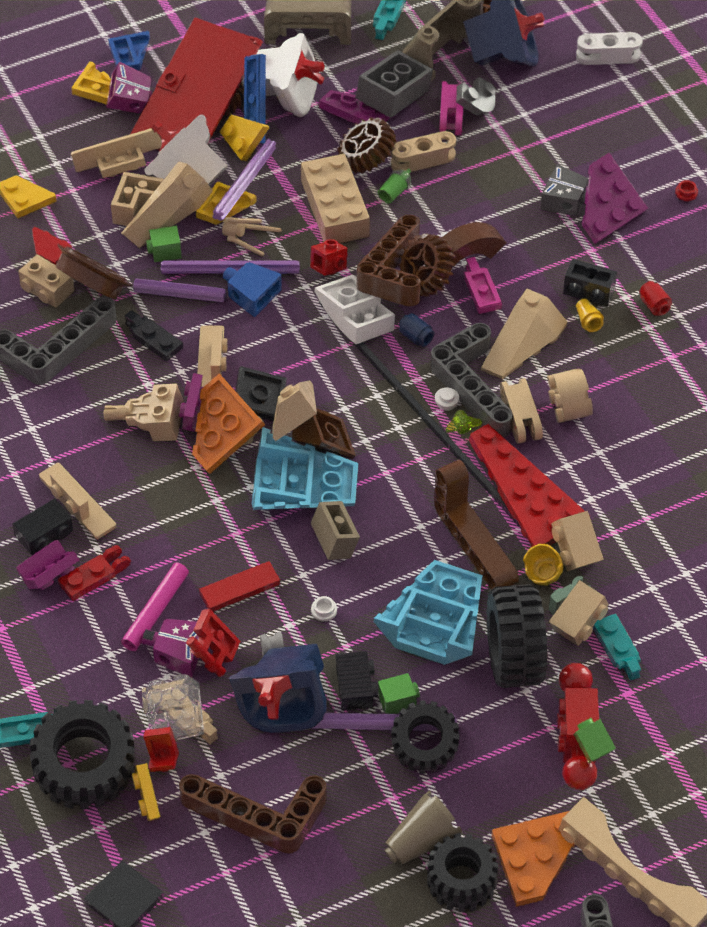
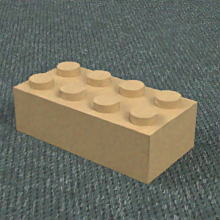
[301,154,370,243]

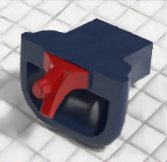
[463,0,545,67]
[229,644,327,733]

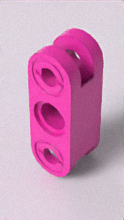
[439,81,463,136]

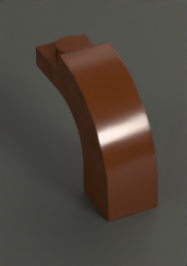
[424,222,507,268]

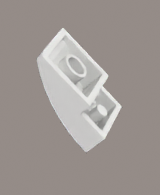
[315,274,395,344]

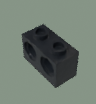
[563,259,617,307]

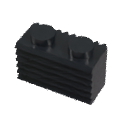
[12,498,73,555]
[335,651,378,711]

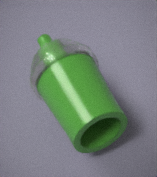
[378,169,411,204]

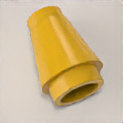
[576,299,604,332]

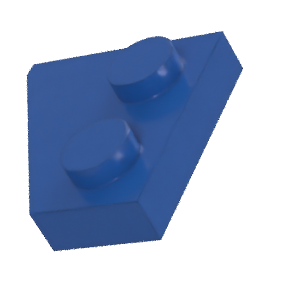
[108,31,150,70]

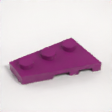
[318,90,390,124]

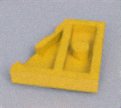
[72,61,111,104]
[220,115,270,161]
[0,175,57,218]
[196,181,256,225]
[132,763,160,821]

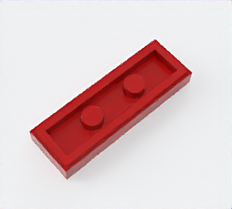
[199,561,280,612]

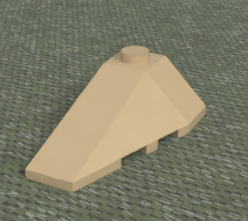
[122,161,213,248]
[481,289,568,379]
[272,381,317,441]

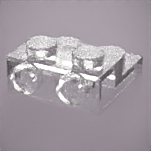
[142,675,204,740]

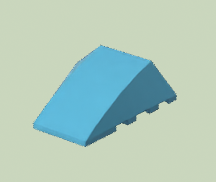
[251,427,358,510]
[373,560,482,665]

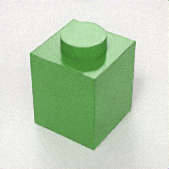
[146,226,182,262]
[378,673,420,714]
[574,718,616,764]

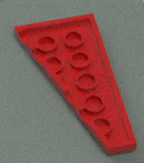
[469,424,590,547]

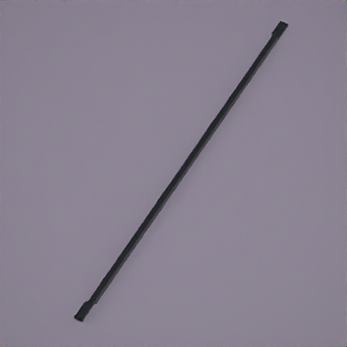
[319,301,521,529]

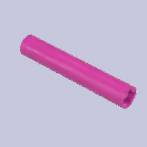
[121,563,189,651]

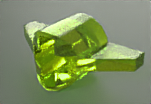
[446,410,482,434]

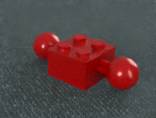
[557,663,599,790]

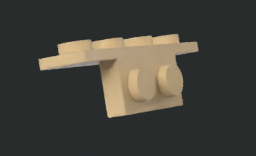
[71,129,161,178]
[197,325,227,387]
[39,463,116,539]

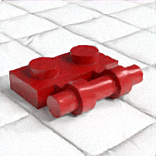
[186,609,241,677]

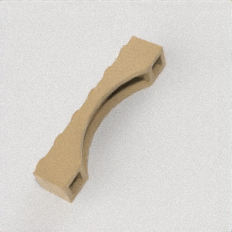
[559,797,707,927]

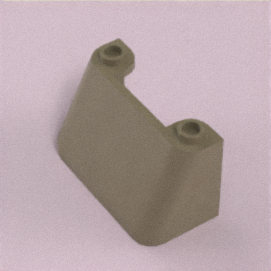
[264,0,351,45]
[402,0,483,81]

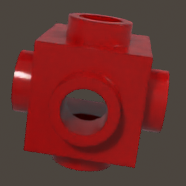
[310,239,348,276]

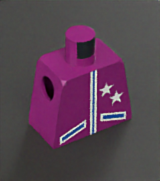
[106,62,154,113]
[142,619,200,678]

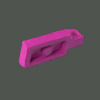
[464,257,502,314]

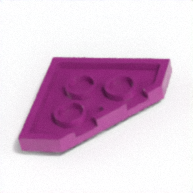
[582,153,648,244]

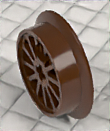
[55,244,134,300]

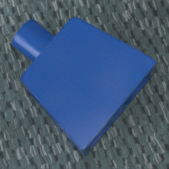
[223,262,282,317]

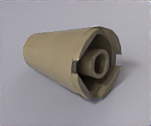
[384,790,463,865]

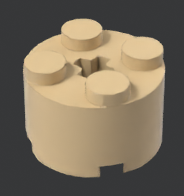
[547,368,593,423]

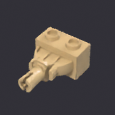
[104,384,184,441]

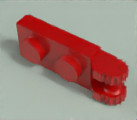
[58,545,131,601]

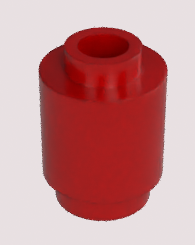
[639,281,672,316]

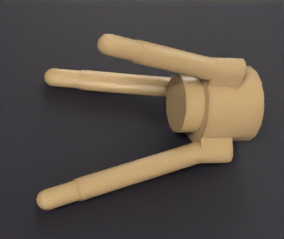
[222,217,282,256]

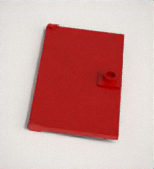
[130,17,263,151]

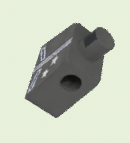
[540,165,589,215]

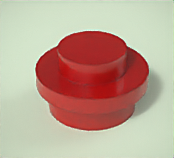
[675,180,698,201]

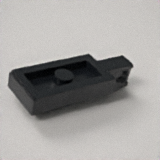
[124,310,184,361]

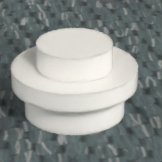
[435,388,459,411]
[311,596,337,621]

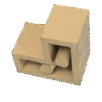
[111,172,164,226]

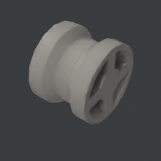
[260,632,284,656]

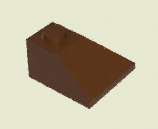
[292,408,356,459]

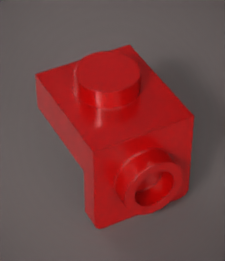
[143,727,179,772]

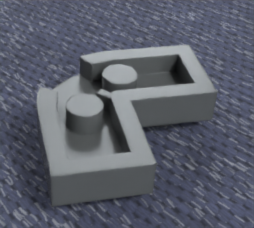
[456,77,495,116]

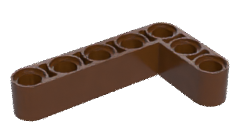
[356,215,421,306]
[434,459,519,590]
[179,774,327,854]

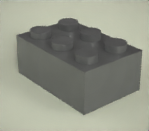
[355,50,433,118]

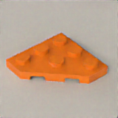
[192,374,265,474]
[491,811,575,907]

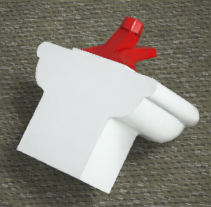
[242,33,325,117]
[145,114,228,186]

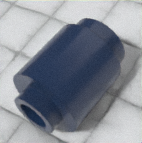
[399,313,435,347]

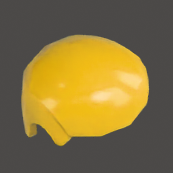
[523,544,563,586]

